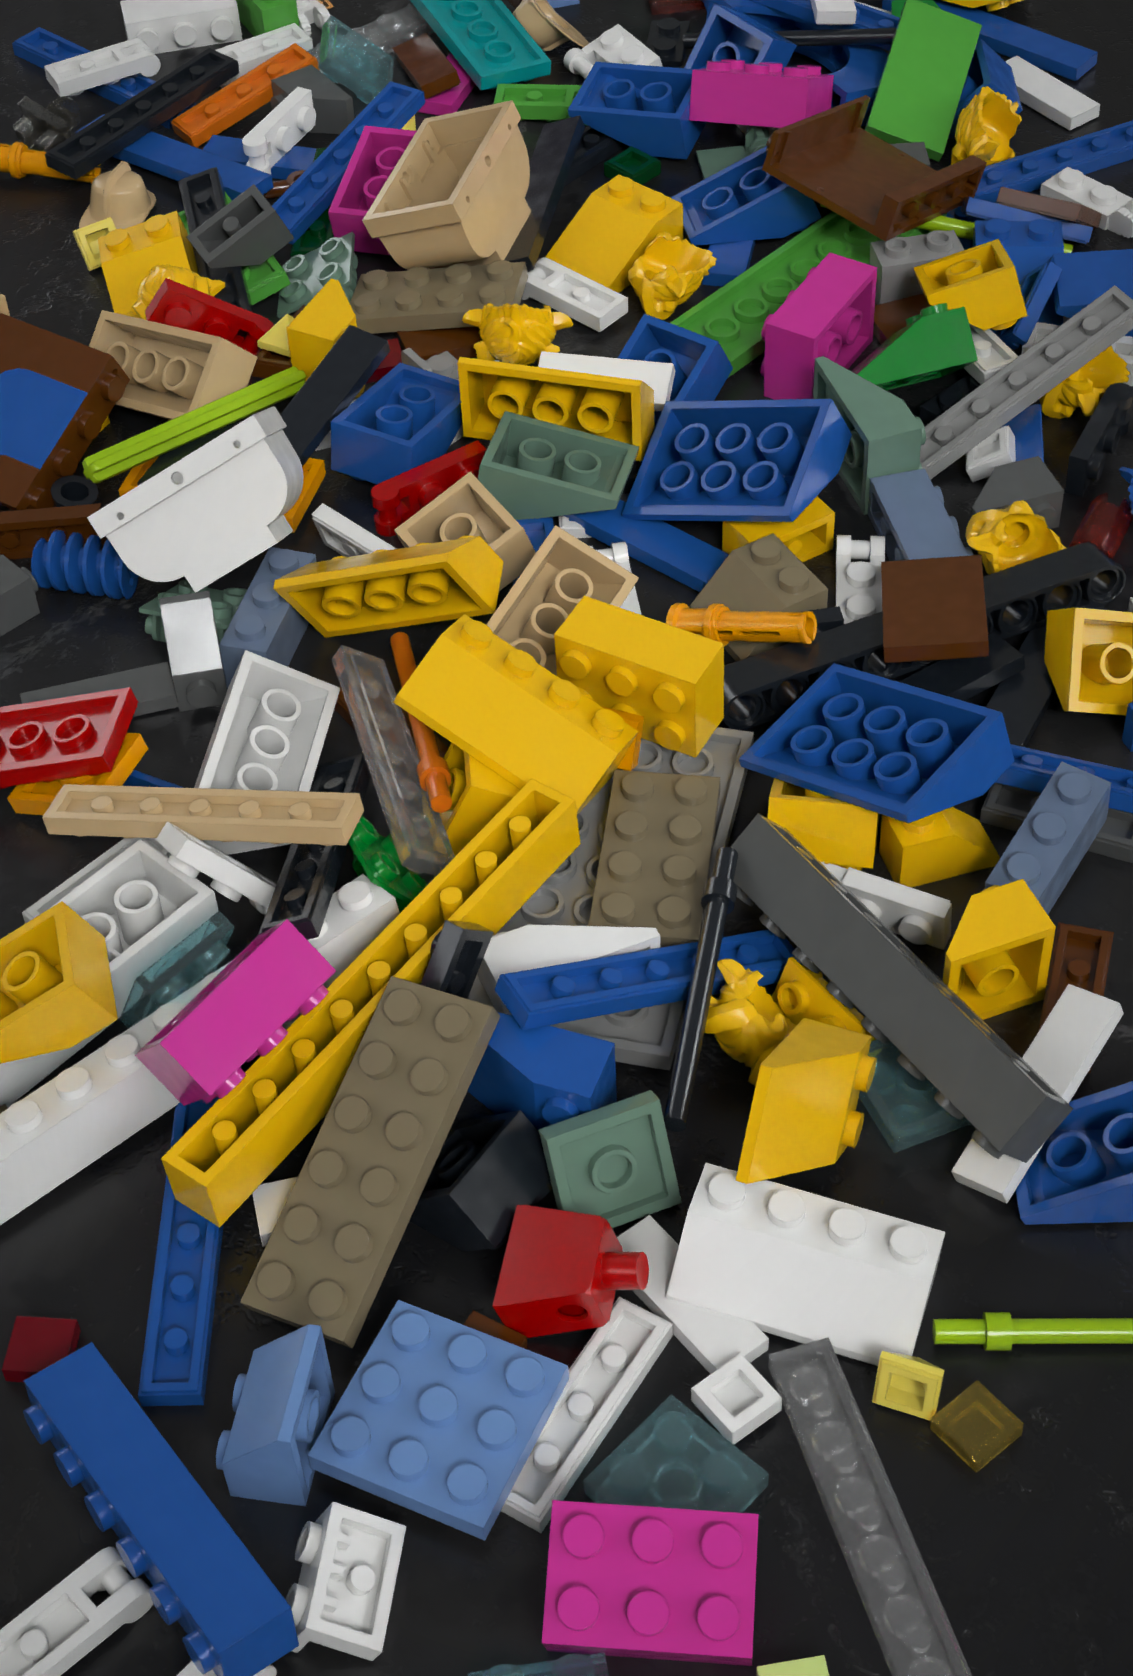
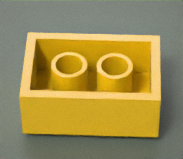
[554,595,724,758]

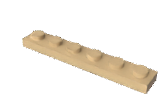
[42,784,364,846]

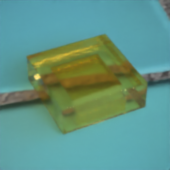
[930,1380,1024,1473]

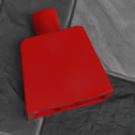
[492,1205,649,1338]

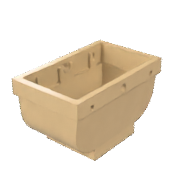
[362,100,531,270]

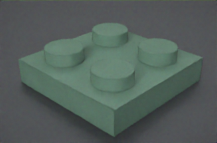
[539,1090,682,1228]

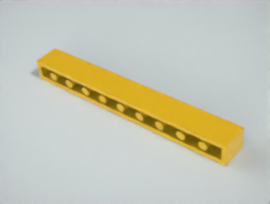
[161,778,581,1228]

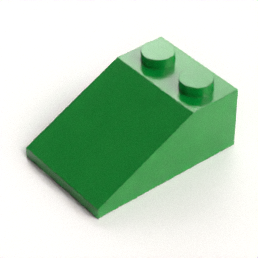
[851,303,978,391]

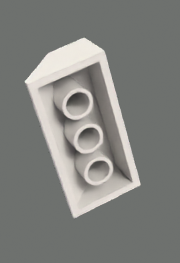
[194,650,340,855]
[666,1163,945,1366]

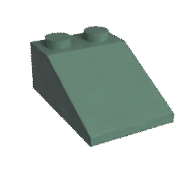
[813,356,926,515]
[478,411,639,520]

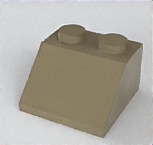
[690,533,828,661]

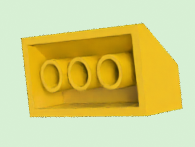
[457,357,655,461]
[273,536,503,638]
[393,614,639,815]

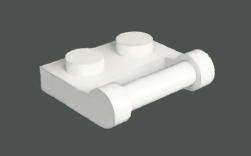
[563,24,663,79]

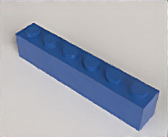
[23,1342,299,1676]

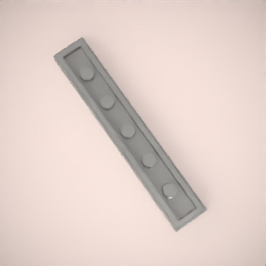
[920,285,1133,480]

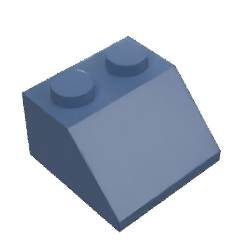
[216,1324,335,1507]

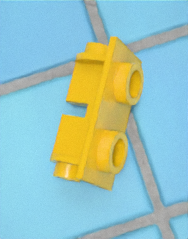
[772,957,881,1053]

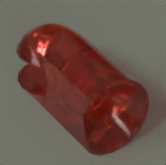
[1069,493,1133,560]

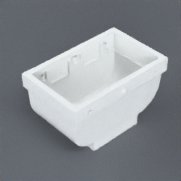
[87,406,304,593]

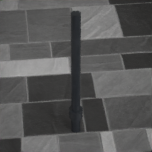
[683,28,896,49]
[664,847,738,1132]

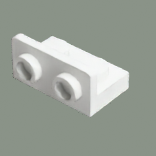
[285,1502,406,1661]

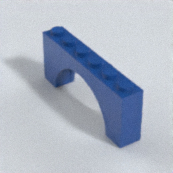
[706,0,888,126]

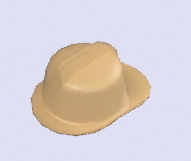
[512,0,589,51]
[79,161,157,229]

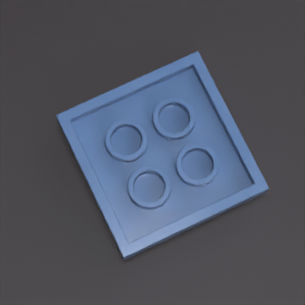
[307,1300,569,1541]

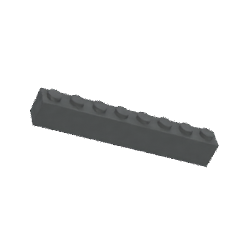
[731,813,1073,1163]

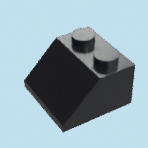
[410,1110,552,1252]

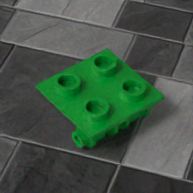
[348,816,428,913]

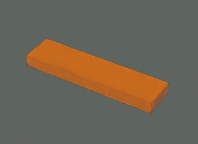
[170,43,320,148]

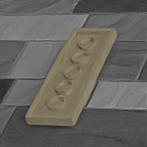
[240,976,500,1348]

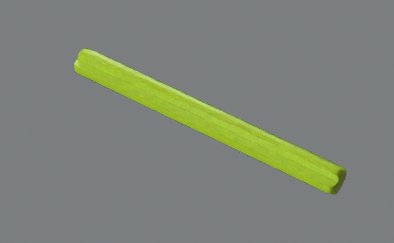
[82,366,307,484]

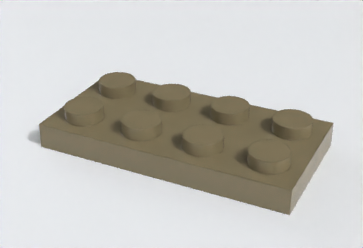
[350,260,528,334]
[588,770,720,947]

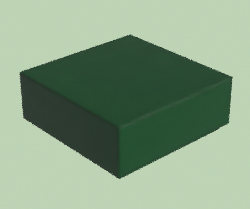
[604,146,661,185]

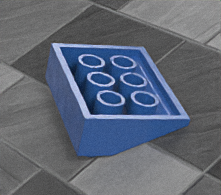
[622,399,852,522]
[739,663,1015,823]

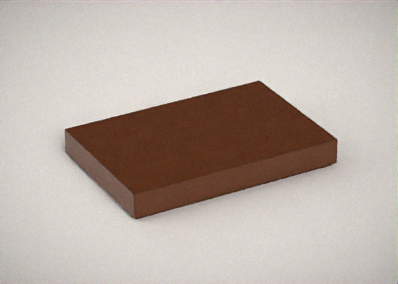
[881,555,989,663]

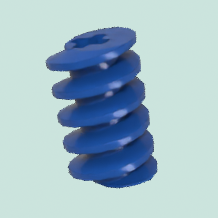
[31,530,139,600]

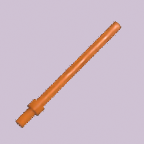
[390,632,452,813]

